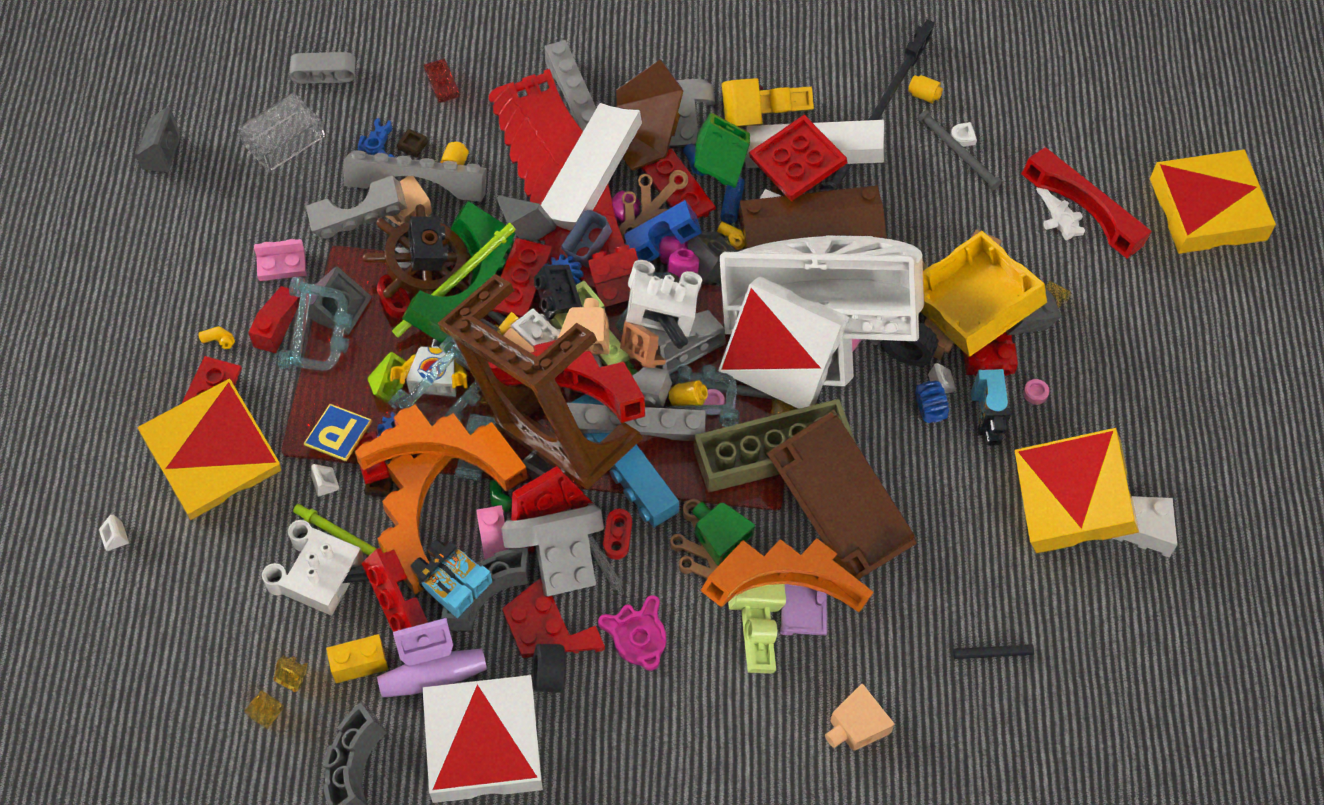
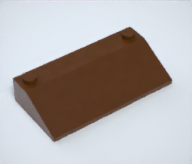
[738,185,887,249]
[767,410,917,580]

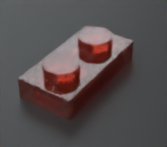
[424,58,460,103]

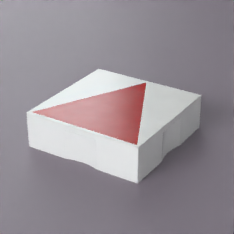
[718,276,850,409]
[423,675,543,803]

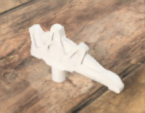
[1036,187,1085,241]

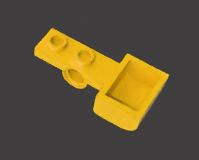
[722,78,814,127]

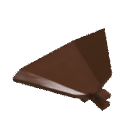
[616,59,684,171]

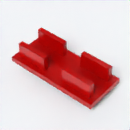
[642,148,716,218]
[491,238,552,319]
[181,356,242,404]
[361,548,428,632]

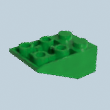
[694,112,750,188]

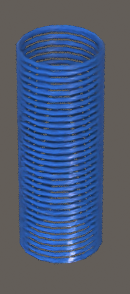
[720,177,745,223]

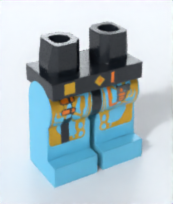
[971,369,1011,445]
[411,539,492,618]

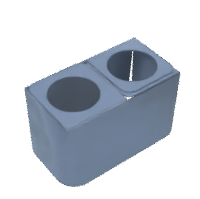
[561,210,612,268]

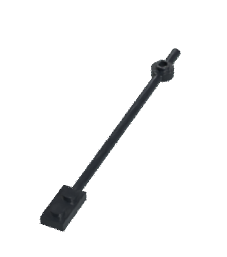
[818,19,935,192]

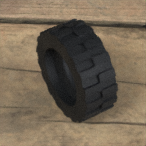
[881,322,939,366]

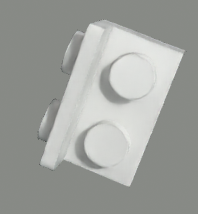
[511,309,561,346]

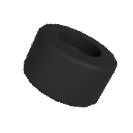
[532,644,566,693]

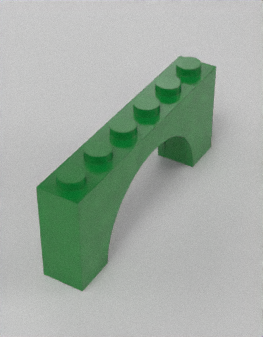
[402,201,516,349]

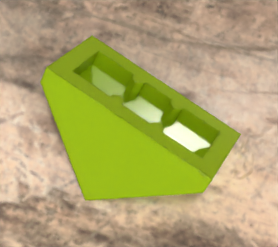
[367,352,406,407]

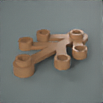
[619,170,688,242]
[670,499,718,579]

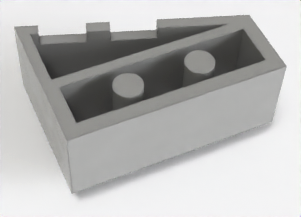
[645,310,726,374]

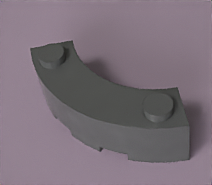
[441,548,530,632]
[323,702,387,805]

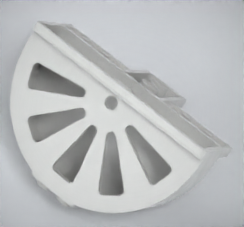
[720,236,924,386]

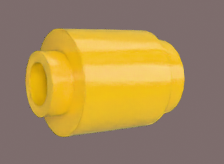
[908,75,943,103]
[440,142,469,165]
[669,380,708,408]

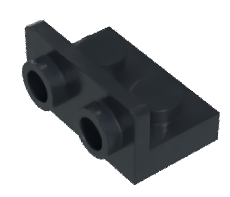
[534,265,582,320]

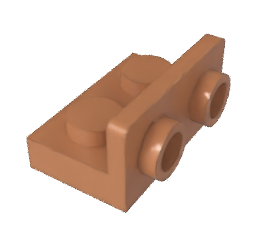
[620,320,666,368]

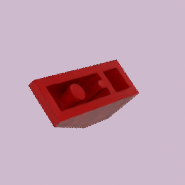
[248,286,304,353]

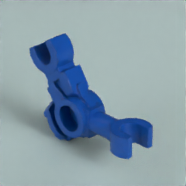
[358,118,395,158]

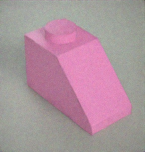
[476,505,509,560]

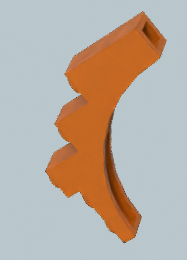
[355,404,528,492]
[377,453,454,594]
[701,538,874,612]

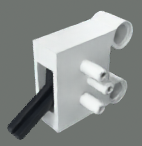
[626,260,702,349]
[262,520,369,616]

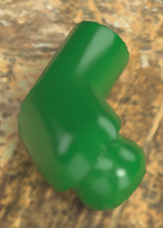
[489,481,512,512]

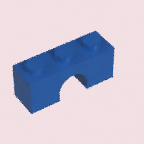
[624,200,702,262]

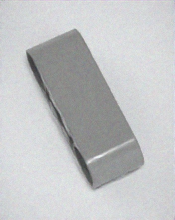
[289,52,356,84]

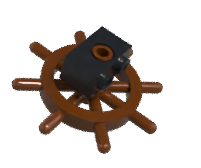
[363,204,471,298]

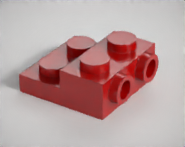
[588,245,638,308]
[963,332,1018,376]

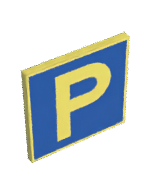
[304,404,372,462]

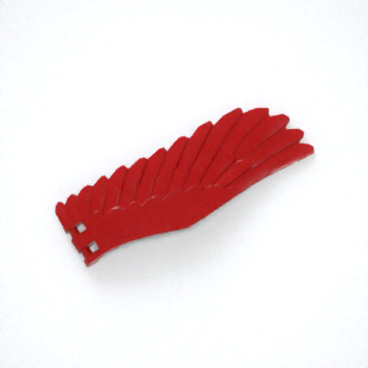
[488,68,625,289]

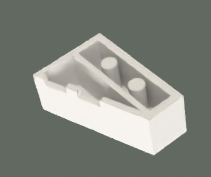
[1112,496,1177,558]

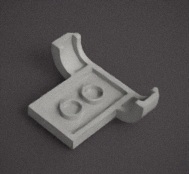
[669,79,715,148]
[501,503,604,596]

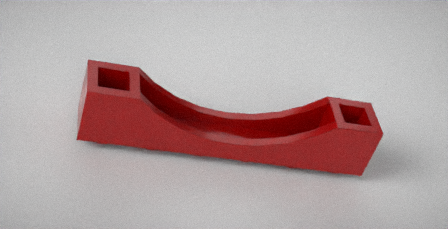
[1021,147,1152,259]

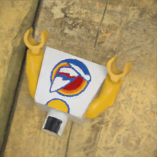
[390,339,468,397]

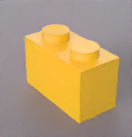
[326,634,388,683]

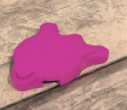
[598,595,666,671]

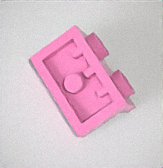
[254,239,307,281]

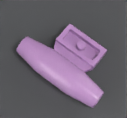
[377,618,487,698]

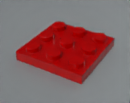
[749,114,847,202]

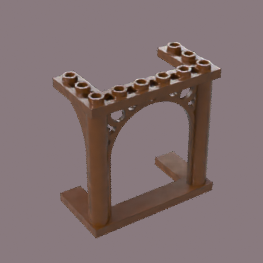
[438,274,643,490]

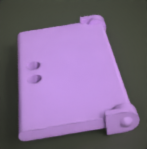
[780,584,827,635]

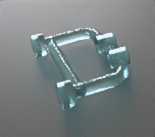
[278,276,353,371]
[388,335,482,426]
[653,365,740,427]

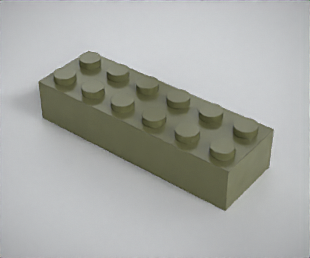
[693,399,856,493]

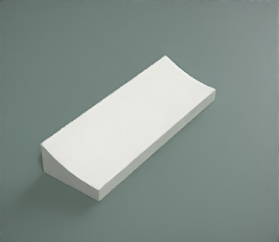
[541,103,642,231]
[745,120,884,168]

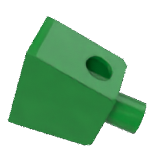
[692,502,755,566]

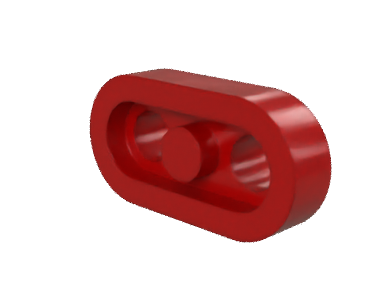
[377,275,410,318]
[603,509,632,560]

